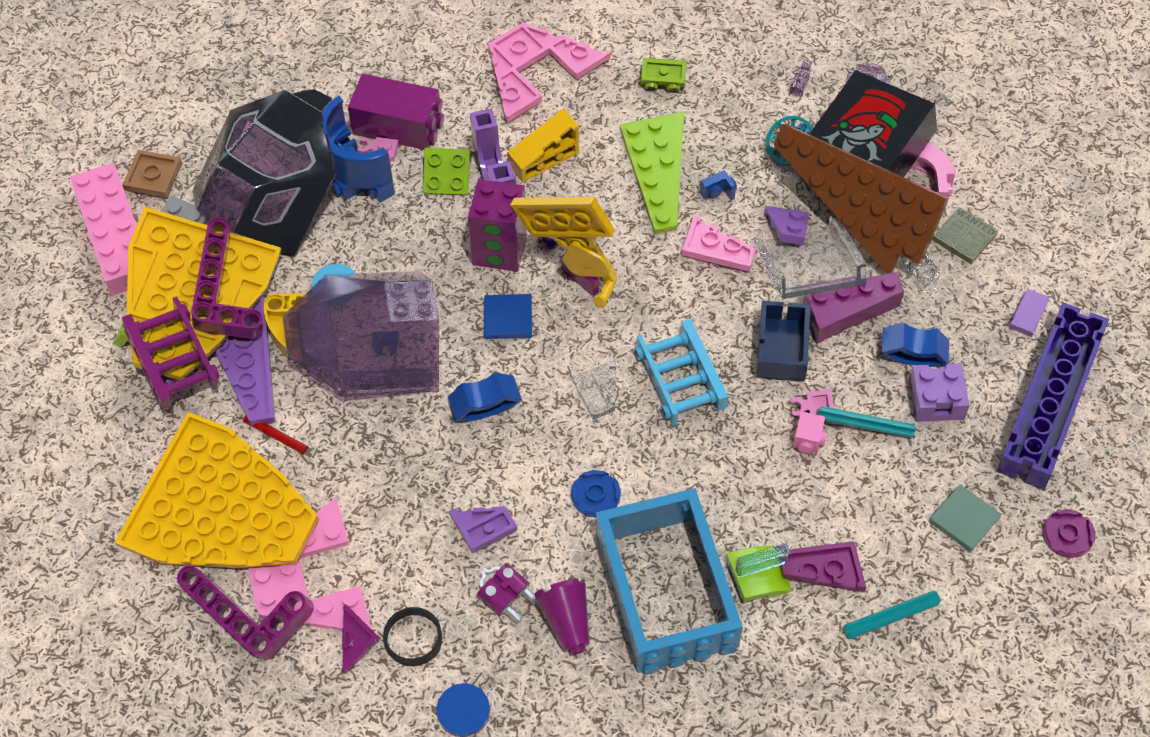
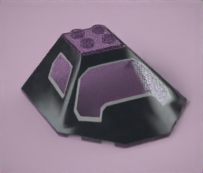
[192,90,336,257]

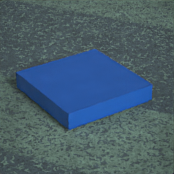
[484,294,532,339]

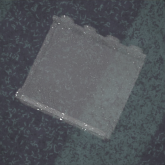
[754,215,866,299]

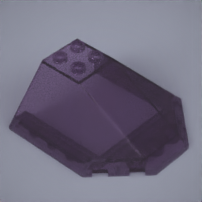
[282,271,439,397]

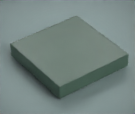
[929,485,1002,552]

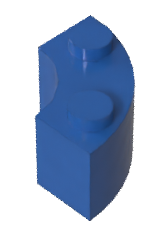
[882,323,949,367]
[448,372,522,422]

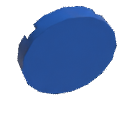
[571,470,621,518]
[436,683,490,737]

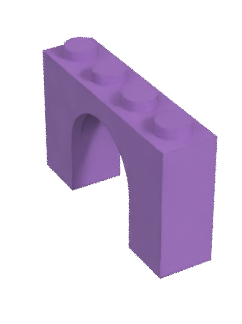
[470,108,516,184]

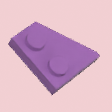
[764,206,809,245]
[449,506,517,553]

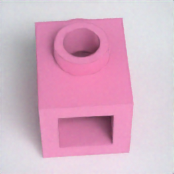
[793,412,827,454]

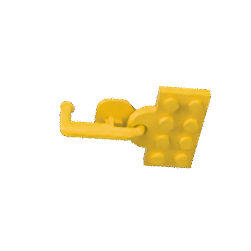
[511,197,617,308]

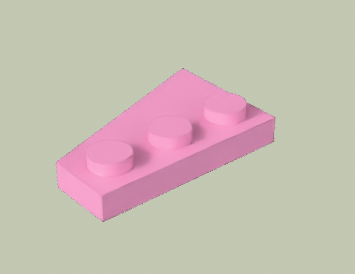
[682,215,756,272]

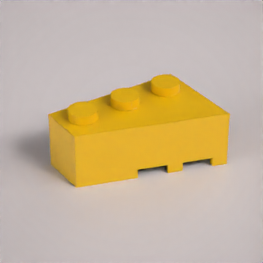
[507,108,579,183]

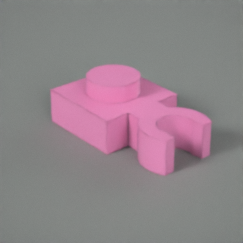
[357,137,399,162]
[790,389,834,416]

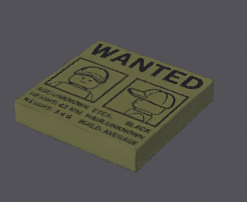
[932,207,998,264]

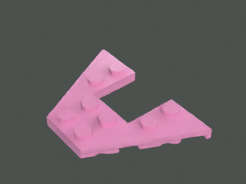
[489,23,611,123]
[248,498,372,631]

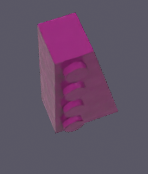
[803,272,904,344]

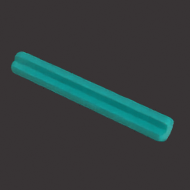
[818,406,915,438]
[843,590,941,639]

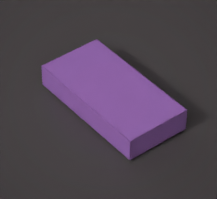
[1009,288,1050,337]

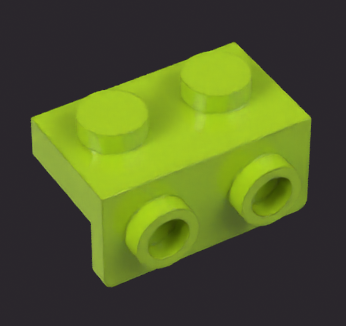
[641,58,687,91]

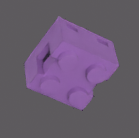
[909,363,970,422]

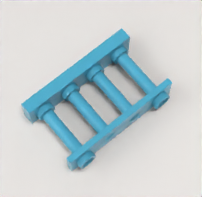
[634,319,728,426]

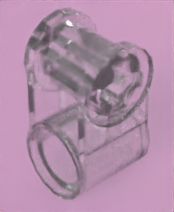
[899,252,940,293]

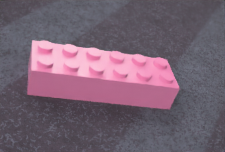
[70,163,137,297]

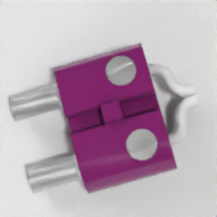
[477,563,537,624]

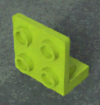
[423,148,472,195]

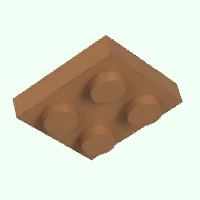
[122,150,182,198]

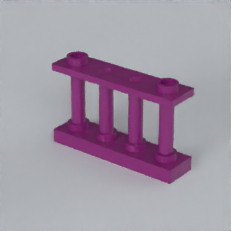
[122,297,220,410]

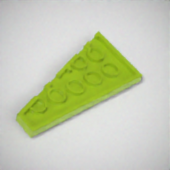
[620,112,684,234]

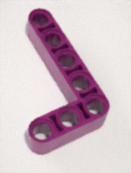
[192,217,263,339]
[177,565,314,660]

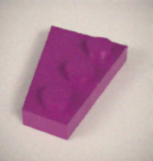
[778,541,866,592]

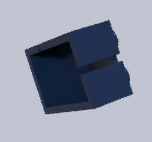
[756,301,810,381]

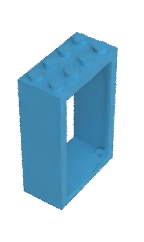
[596,488,743,674]

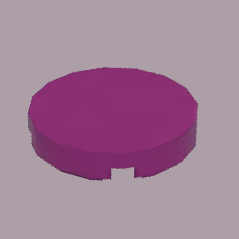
[1043,509,1096,558]

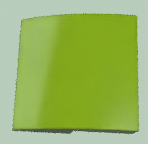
[726,545,792,603]

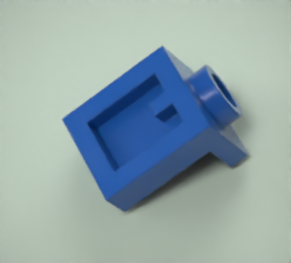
[700,170,737,200]

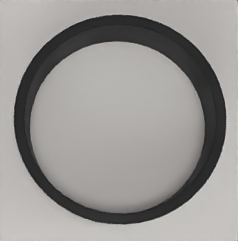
[383,607,442,666]

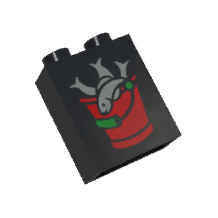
[801,70,937,187]

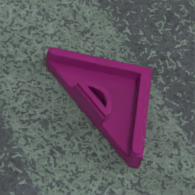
[342,604,381,674]

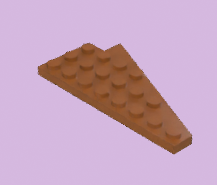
[774,123,949,274]

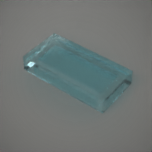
[735,543,790,577]

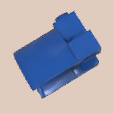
[320,96,395,203]

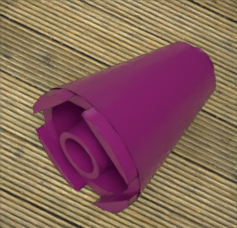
[534,578,590,655]

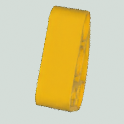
[264,293,312,364]

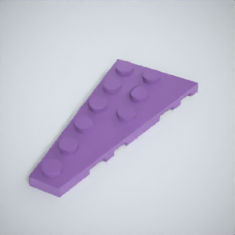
[215,296,276,426]

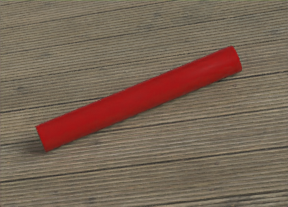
[243,415,309,455]

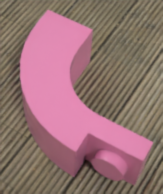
[910,143,955,197]

